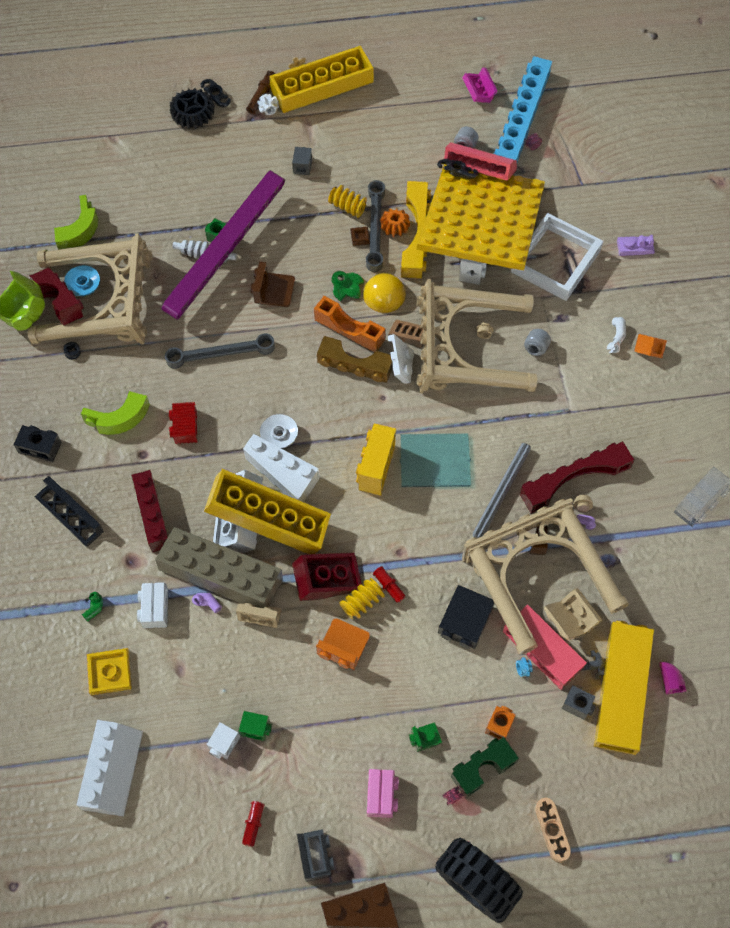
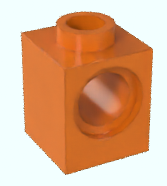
[485,706,516,740]

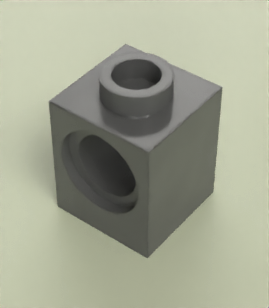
[292,147,313,175]
[561,685,596,720]

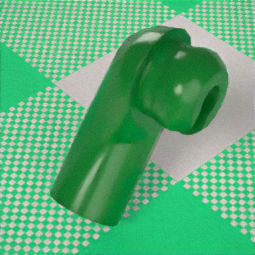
[81,592,103,622]

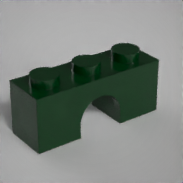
[451,737,519,799]

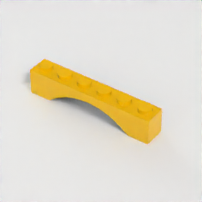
[401,181,431,279]

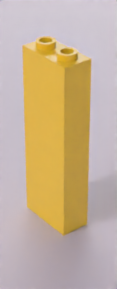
[594,621,654,755]

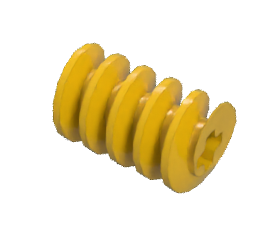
[328,185,367,218]
[339,578,385,620]

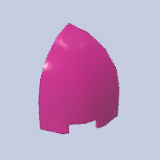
[659,662,687,694]

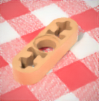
[535,798,571,863]

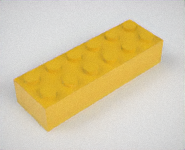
[269,45,374,113]
[204,469,331,554]

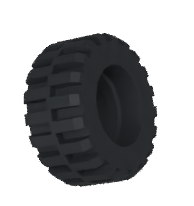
[435,837,523,923]

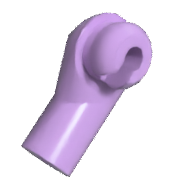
[577,514,596,530]
[192,593,222,613]

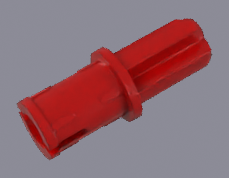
[373,566,405,603]
[242,801,265,847]

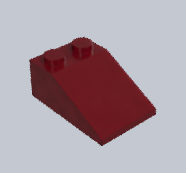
[292,553,362,601]

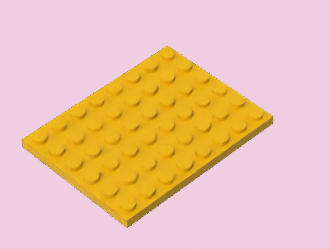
[417,164,545,271]

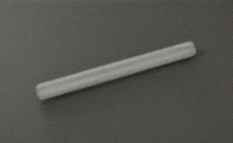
[473,443,531,539]

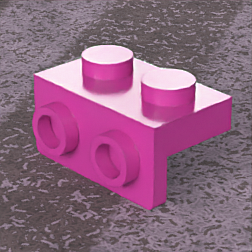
[462,67,497,103]

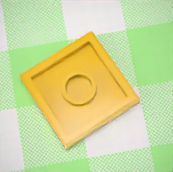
[87,648,132,695]

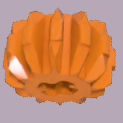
[381,207,410,238]

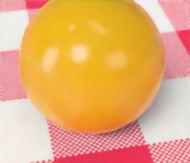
[363,273,406,313]

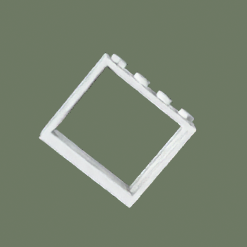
[511,213,603,301]

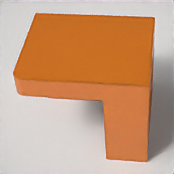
[634,334,667,358]

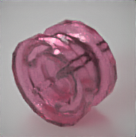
[525,133,543,151]
[442,786,464,806]

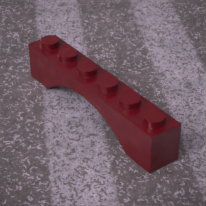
[520,441,635,514]

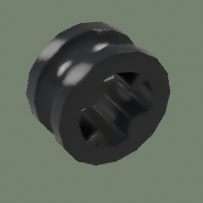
[63,341,81,360]

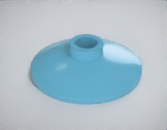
[64,265,100,296]

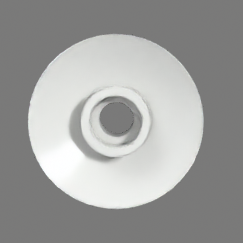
[260,414,298,449]

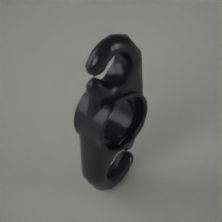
[200,79,231,107]
[437,159,478,179]

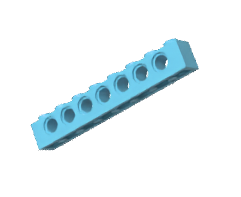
[494,56,552,163]

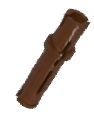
[246,70,275,115]

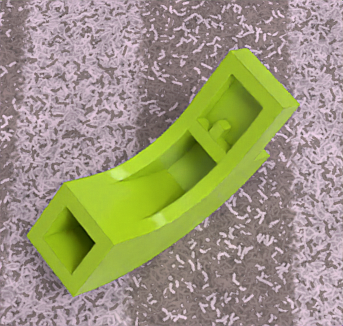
[54,195,98,250]
[81,391,150,435]

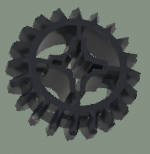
[169,88,214,129]

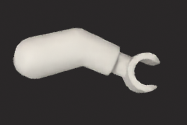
[607,317,626,353]

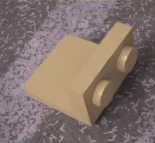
[544,588,603,640]

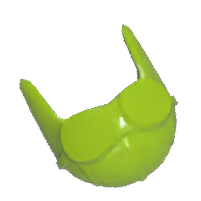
[0,271,45,331]

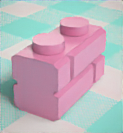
[367,769,399,818]

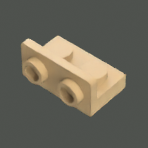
[236,603,281,628]

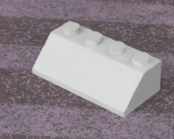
[213,470,263,554]
[76,720,143,817]

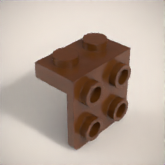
[250,261,295,307]

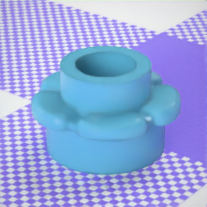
[516,657,533,677]

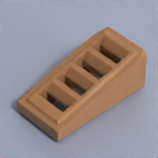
[388,320,423,348]

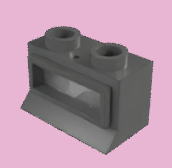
[297,829,335,882]

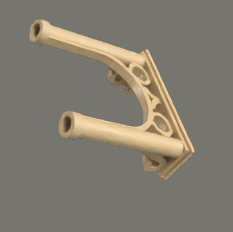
[28,233,153,345]
[417,279,537,393]
[462,498,629,655]

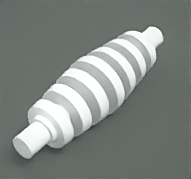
[173,240,237,262]

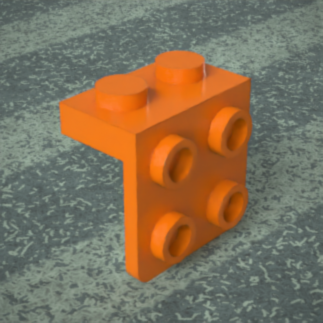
[316,618,370,670]

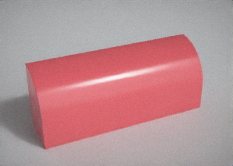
[444,142,517,181]
[503,605,587,690]

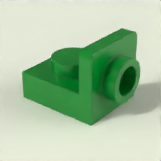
[409,722,442,752]

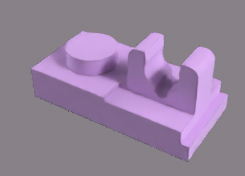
[617,235,655,256]

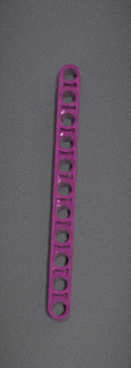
[161,170,285,320]

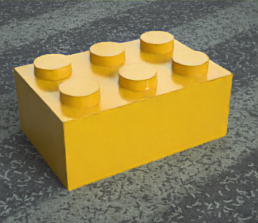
[356,423,396,496]

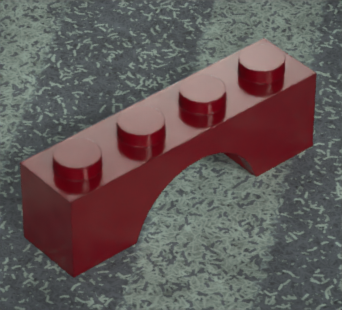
[29,268,84,325]
[131,470,168,553]

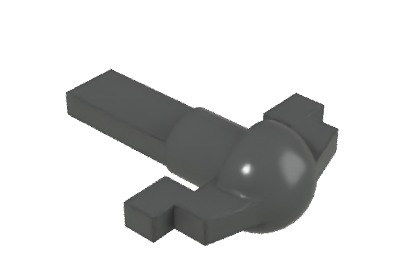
[581,650,605,679]

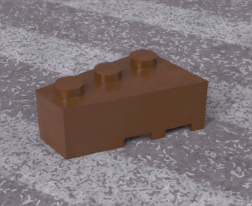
[321,883,399,928]

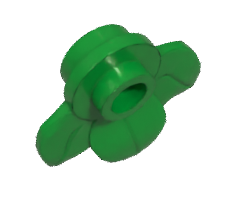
[331,271,364,301]

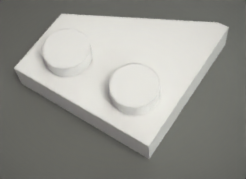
[388,334,414,384]

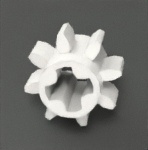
[258,94,279,115]

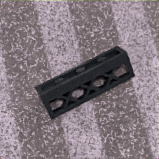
[34,476,104,548]

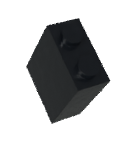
[438,585,495,649]

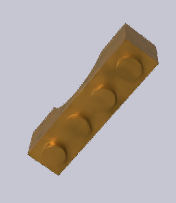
[317,336,393,383]

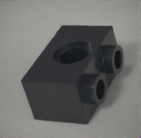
[13,425,62,462]

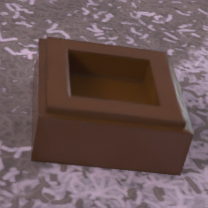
[350,226,370,246]

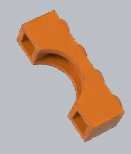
[314,296,386,352]

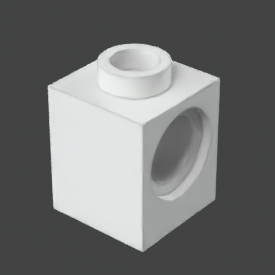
[207,722,240,759]

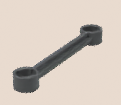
[366,180,385,272]
[165,333,275,369]

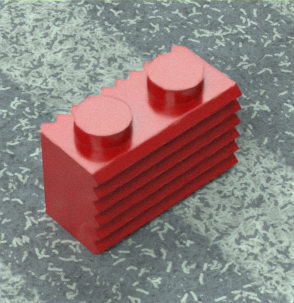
[169,402,198,444]

